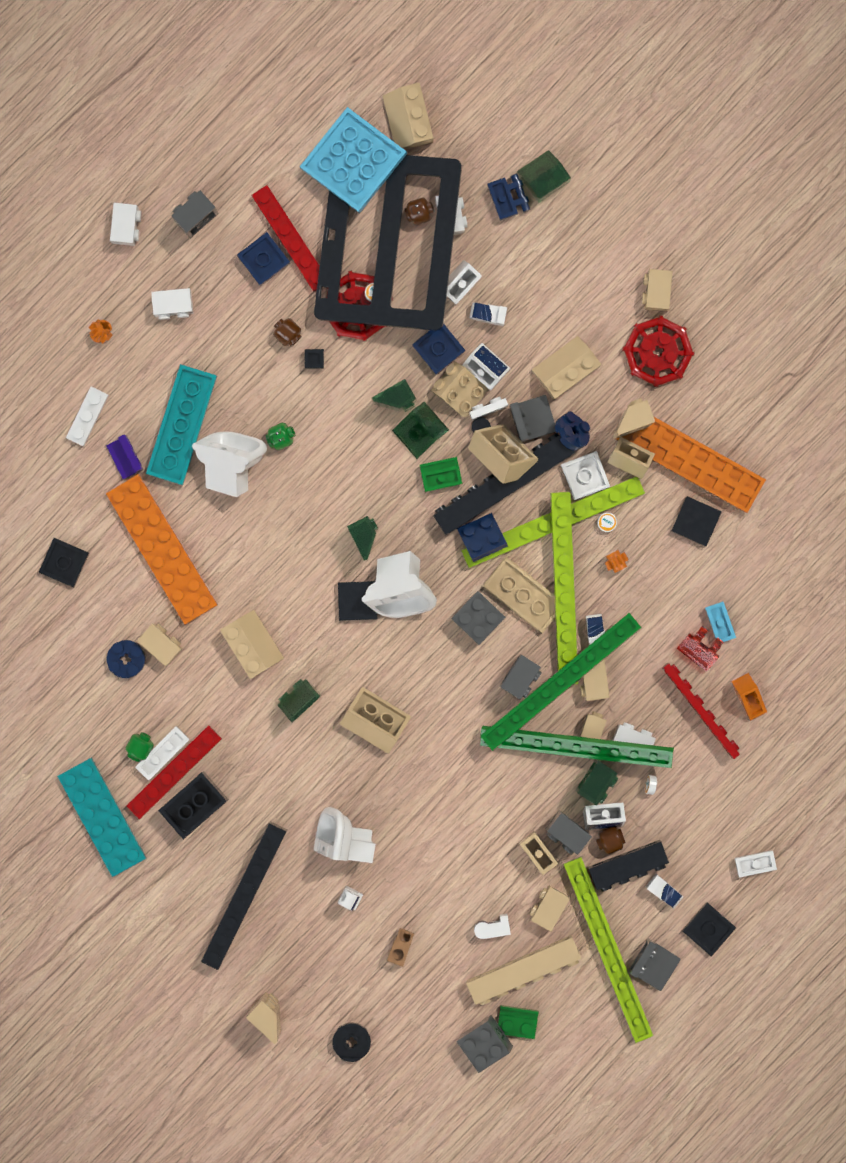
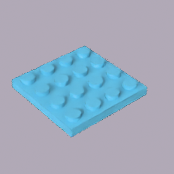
[300,107,407,213]

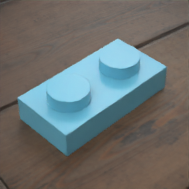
[705,601,736,644]

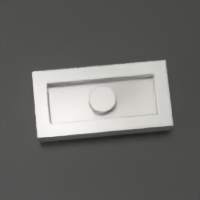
[469,397,508,421]
[735,850,777,878]

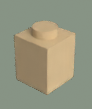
[580,711,607,739]

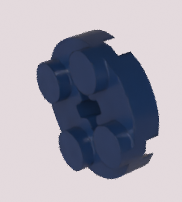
[555,411,590,450]
[107,640,146,678]

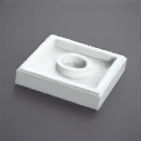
[561,451,610,500]

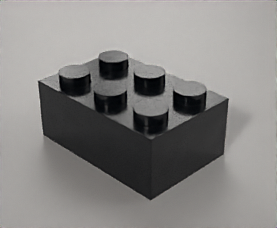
[158,771,229,840]

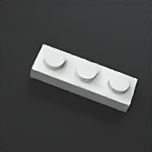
[66,387,109,446]
[135,726,190,781]

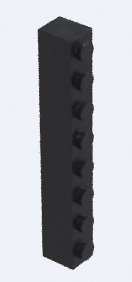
[433,433,576,536]
[201,821,288,970]

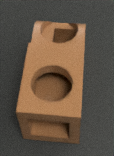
[386,928,414,967]

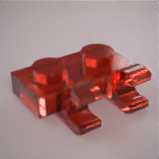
[676,626,723,672]

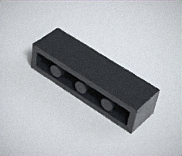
[588,840,669,892]

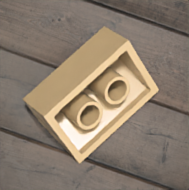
[383,82,433,150]
[532,336,602,400]
[613,398,655,439]
[468,424,538,484]
[220,610,284,679]
[340,687,411,754]
[246,992,281,1044]

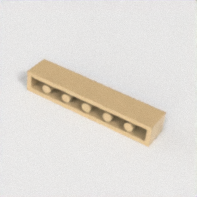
[466,935,582,1006]

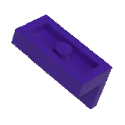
[106,434,144,480]

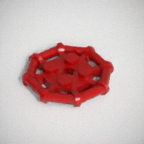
[326,270,393,342]
[622,315,695,387]

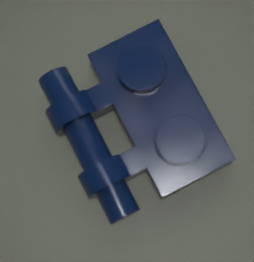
[487,174,531,221]

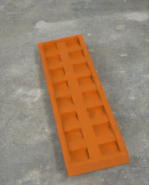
[613,416,766,513]
[106,474,218,625]

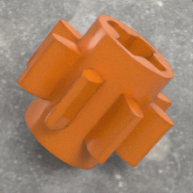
[88,319,113,344]
[605,550,629,573]

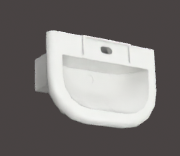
[192,432,267,497]
[362,551,437,618]
[314,807,376,863]

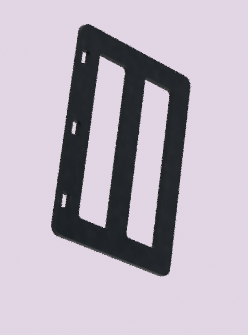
[314,155,462,331]

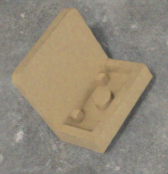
[430,361,488,417]

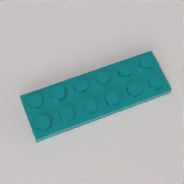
[146,364,217,485]
[57,757,147,877]

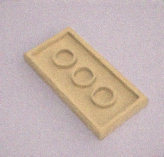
[482,557,555,634]

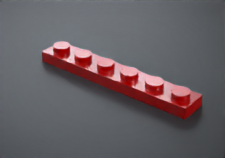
[251,185,320,292]
[661,663,740,759]
[126,725,222,820]

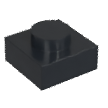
[305,349,324,369]

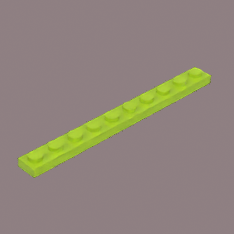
[461,477,645,568]
[550,492,578,684]
[563,857,653,1043]

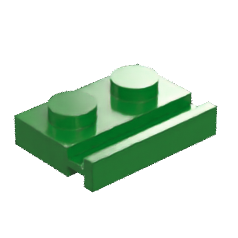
[419,457,463,492]
[498,1005,539,1039]

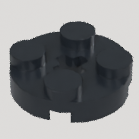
[332,1022,371,1062]

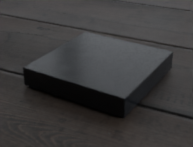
[671,496,722,547]
[38,538,89,588]
[338,581,377,621]
[682,902,736,957]

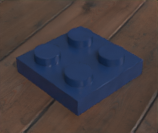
[237,232,290,286]
[412,324,466,375]
[457,513,508,562]

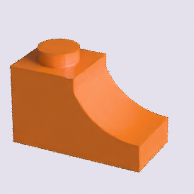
[731,673,767,721]

